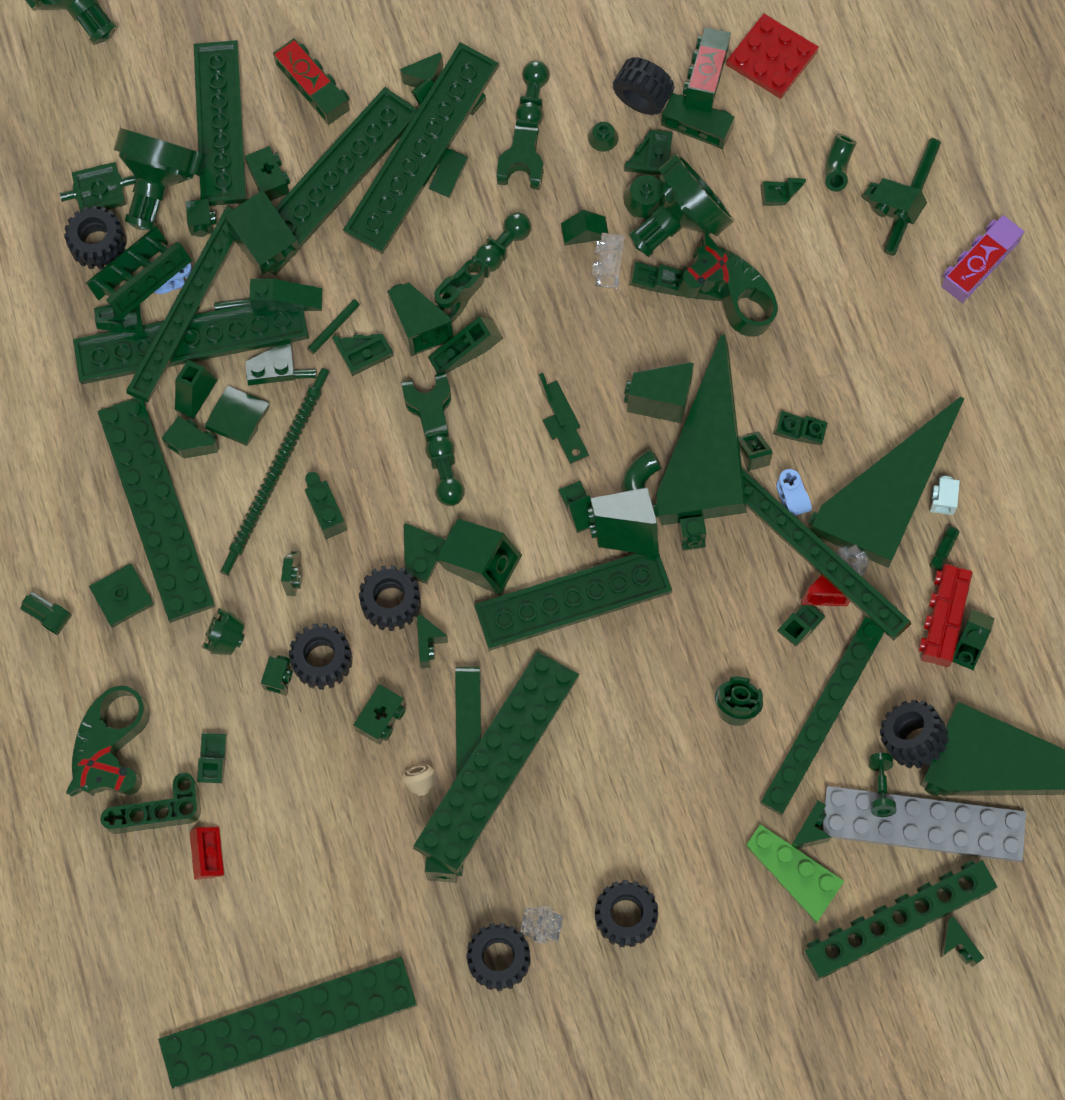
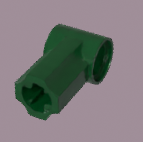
[20,592,72,635]

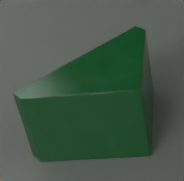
[400,52,443,88]
[561,210,609,246]
[739,431,773,471]

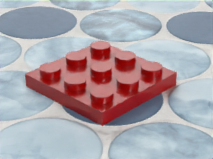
[726,13,819,99]

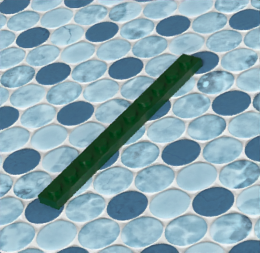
[126,206,235,403]
[742,469,911,641]
[760,607,898,816]

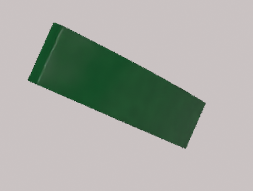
[629,261,722,301]

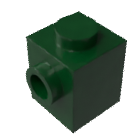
[186,199,217,237]

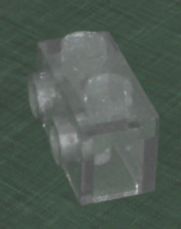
[592,233,625,289]

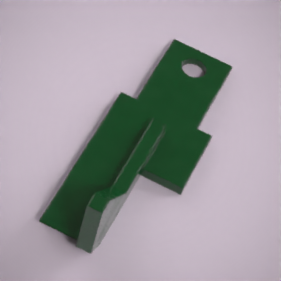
[539,373,589,464]

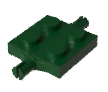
[60,162,136,212]

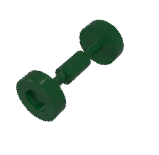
[868,753,897,817]

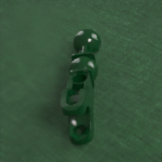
[496,60,550,190]
[434,212,532,323]
[401,372,465,506]

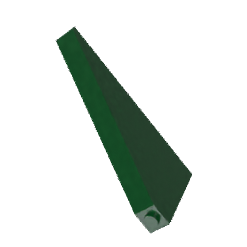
[653,334,747,525]
[808,397,965,568]
[920,702,1065,796]

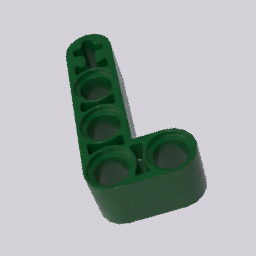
[100,772,201,834]

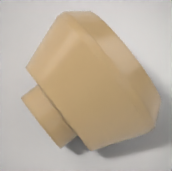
[402,765,434,796]

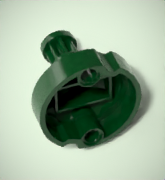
[25,0,118,45]
[113,128,206,230]
[628,153,735,257]

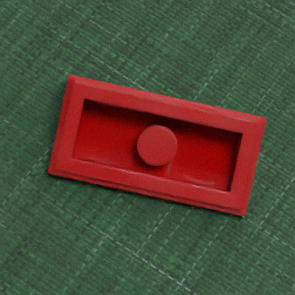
[190,827,224,880]

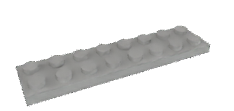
[822,786,1026,862]

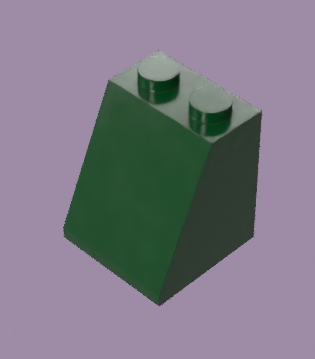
[225,190,299,275]
[387,282,453,357]
[624,362,694,424]
[587,488,659,556]
[436,518,522,596]

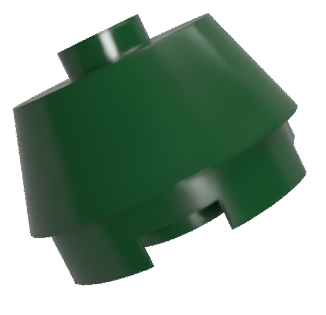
[623,175,662,219]
[202,608,245,655]
[715,676,763,726]

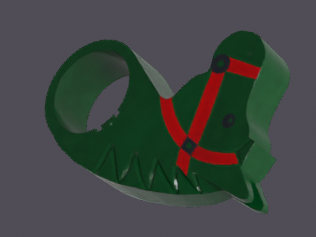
[678,234,778,337]
[66,686,150,797]

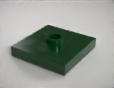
[89,563,154,628]

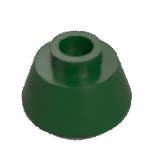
[588,122,619,152]

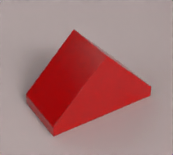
[801,575,850,606]

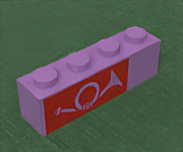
[941,215,1025,304]

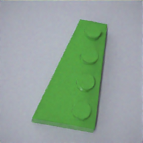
[746,825,844,923]

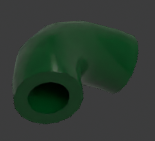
[824,133,857,192]
[621,448,662,492]

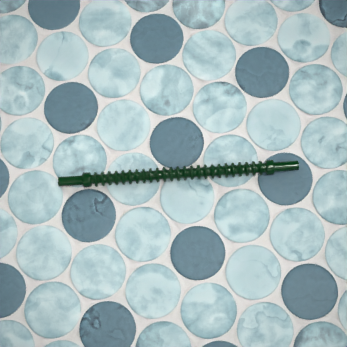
[220,368,330,576]

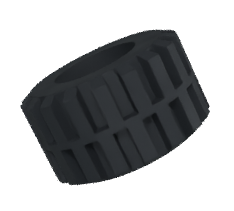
[612,57,675,115]
[64,206,126,269]
[359,565,421,631]
[289,623,353,690]
[880,700,949,768]
[595,880,659,948]
[466,923,531,991]

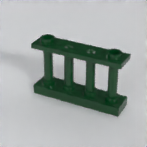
[86,226,192,319]

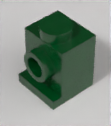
[678,516,707,551]
[260,655,293,696]

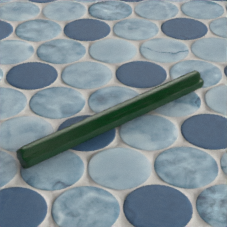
[884,138,941,256]

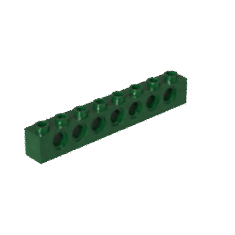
[802,860,997,981]

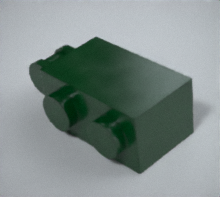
[862,178,927,225]
[304,472,347,540]

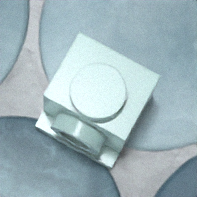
[930,476,960,515]

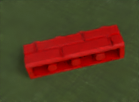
[918,564,973,667]

